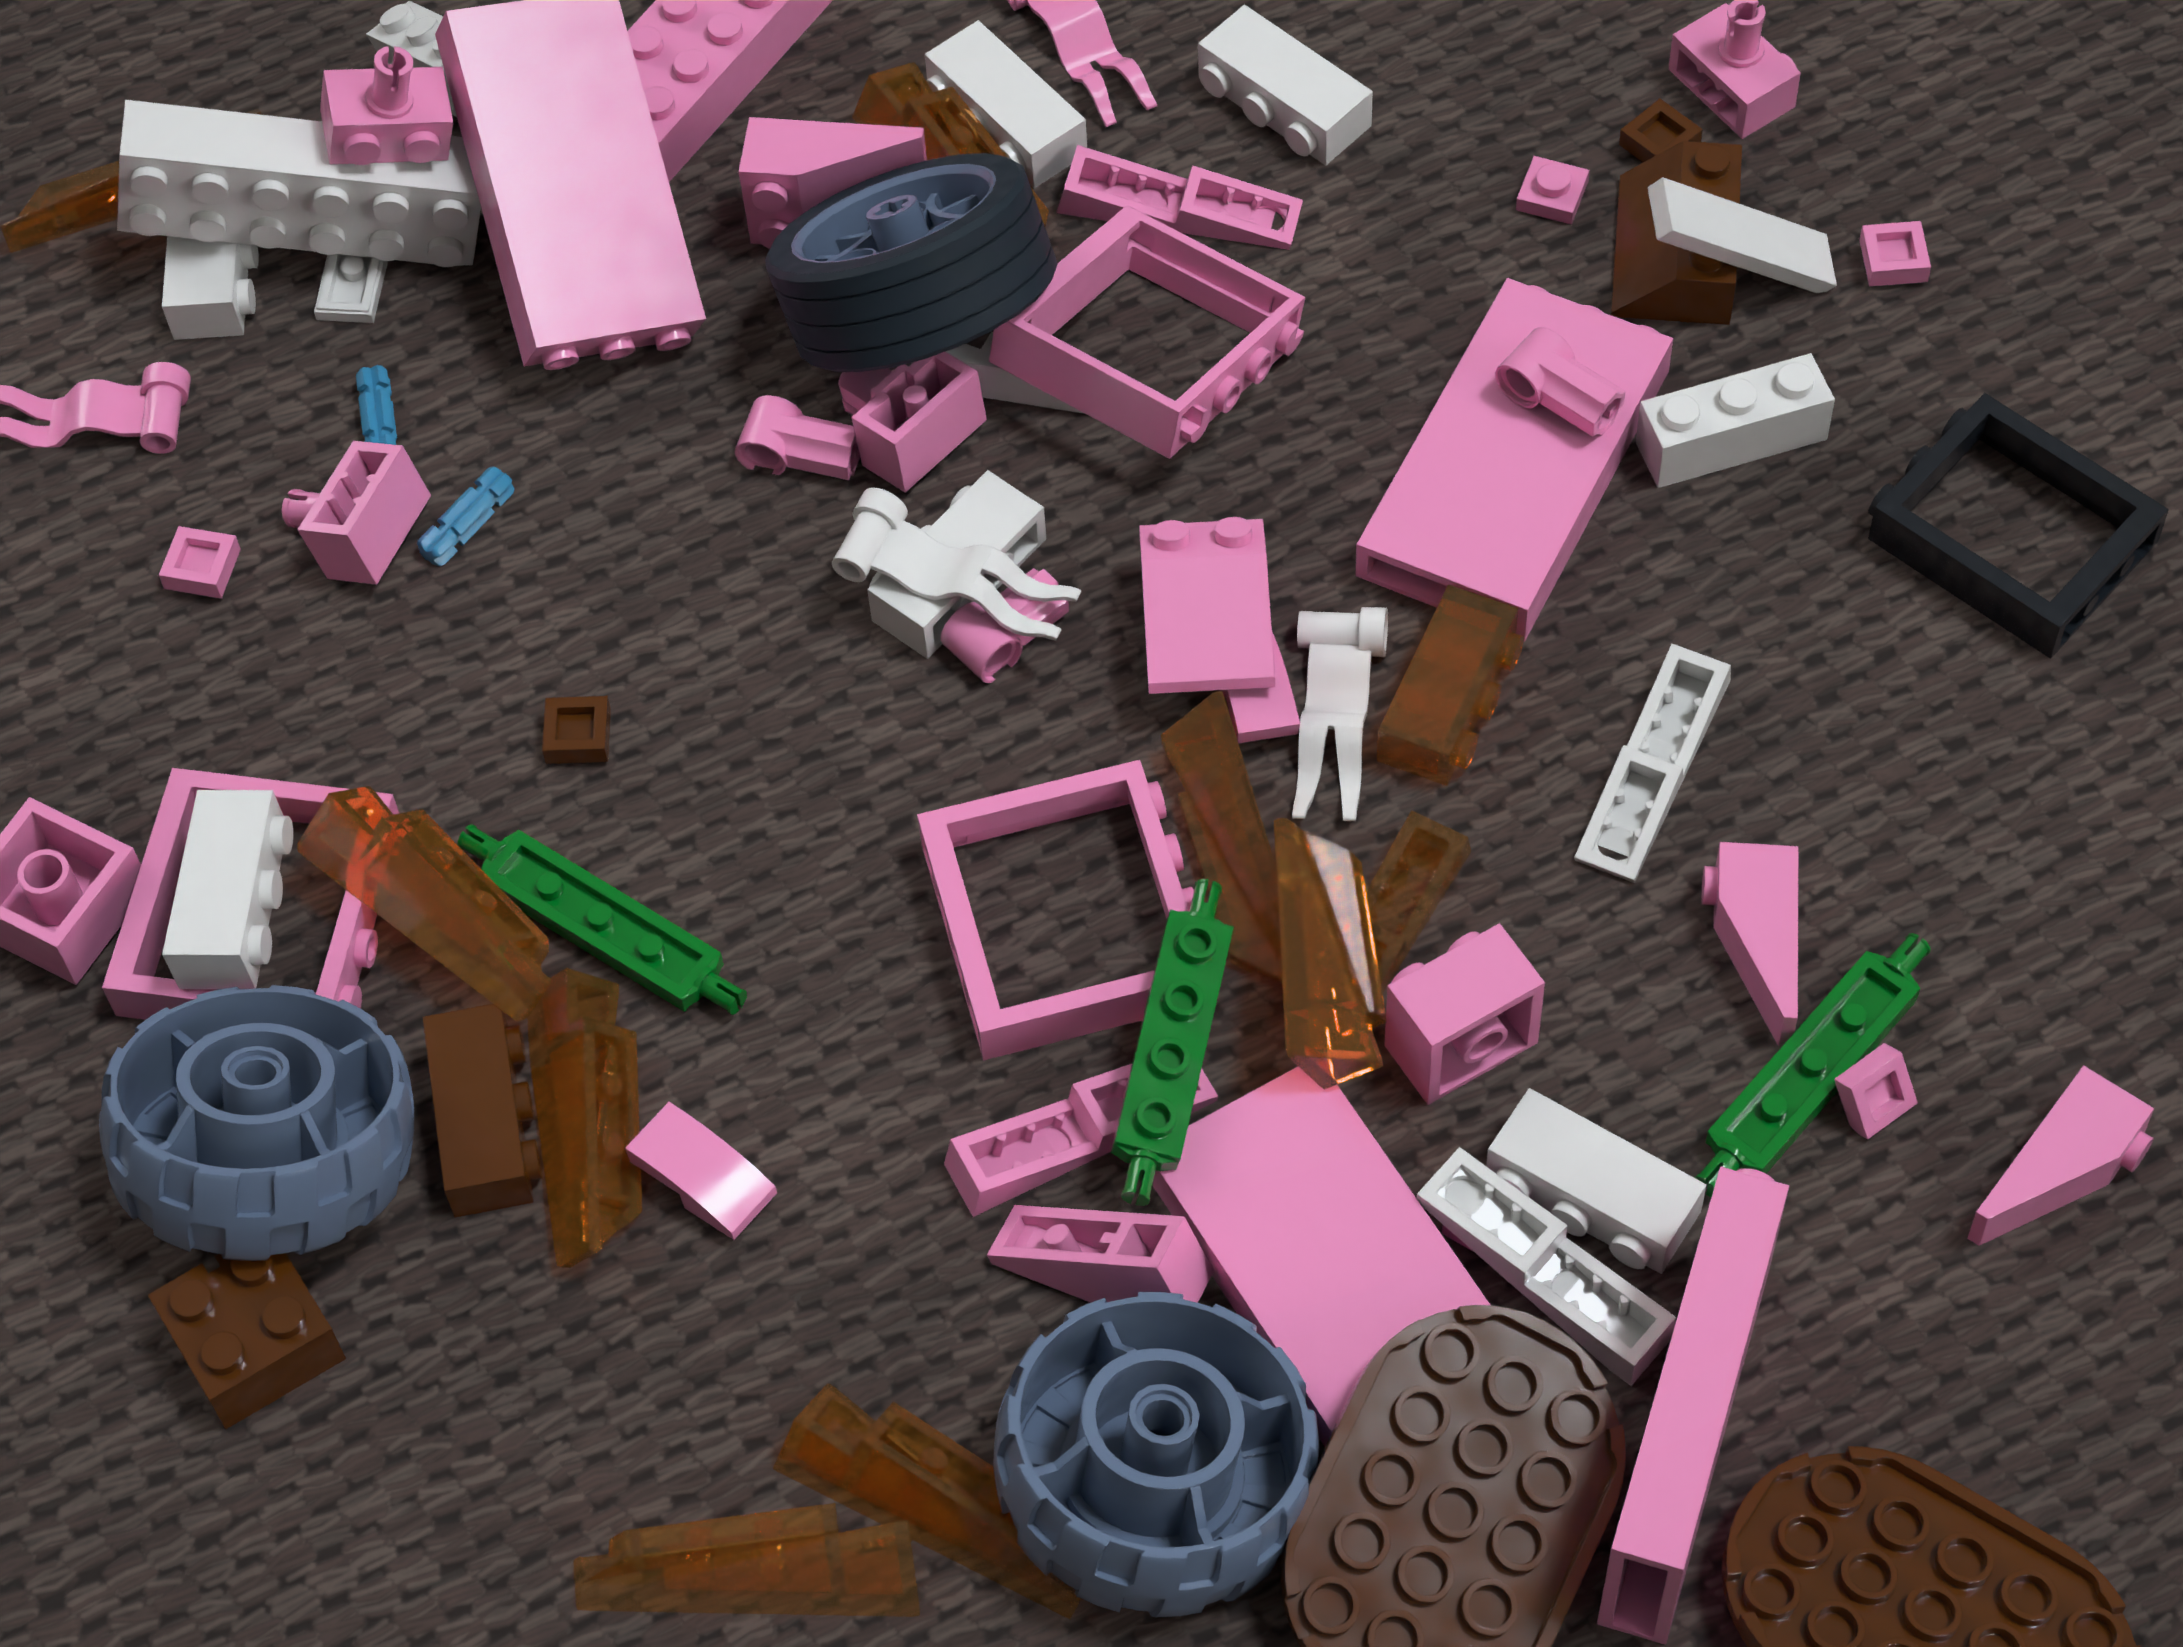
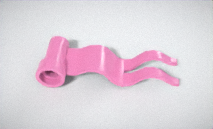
[1007,0,1157,127]
[0,362,191,454]

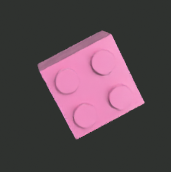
[0,797,141,985]
[1385,923,1545,1105]

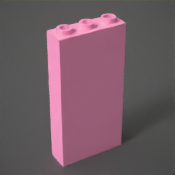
[435,0,706,370]
[1356,278,1673,642]
[1152,1056,1490,1446]
[1597,1166,1789,1645]

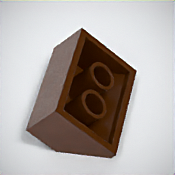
[1611,141,1742,325]

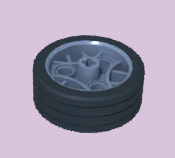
[765,153,1058,372]

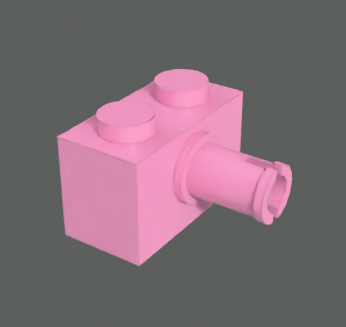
[1669,0,1801,139]
[320,46,453,165]
[282,441,431,585]

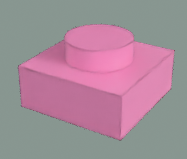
[1516,156,1590,225]
[1859,221,1931,287]
[159,526,241,599]
[1834,1043,1918,1139]

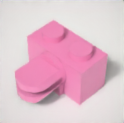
[838,352,987,493]

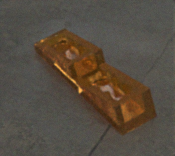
[1286,810,1471,1054]

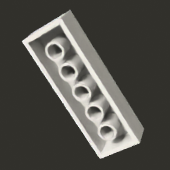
[117,100,481,267]

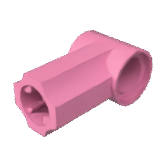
[1495,327,1626,437]
[735,395,860,480]
[940,568,1069,683]

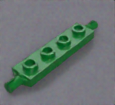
[457,824,747,1015]
[1111,879,1234,1206]
[1695,933,1931,1197]

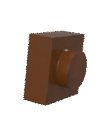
[1619,98,1703,162]
[542,696,611,764]

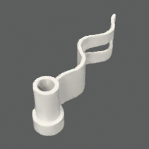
[832,488,1081,641]
[1292,607,1388,821]

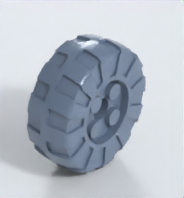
[99,985,414,1261]
[993,1292,1319,1617]

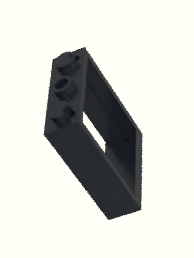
[1868,393,2169,659]

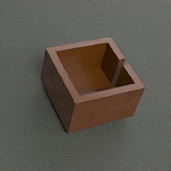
[148,1253,346,1429]

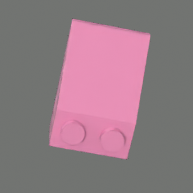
[738,117,927,249]
[1139,517,1275,694]

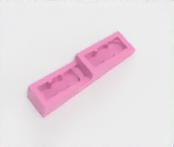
[1057,145,1303,250]
[944,1064,1218,1217]

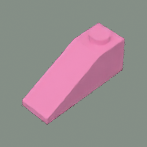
[1702,842,1798,1046]
[1967,1065,2154,1246]
[987,1205,1214,1303]

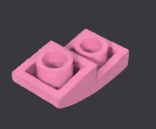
[1220,632,1300,744]
[625,1102,777,1240]

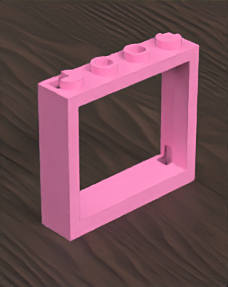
[989,205,1305,459]
[917,760,1194,1061]
[102,768,407,1020]

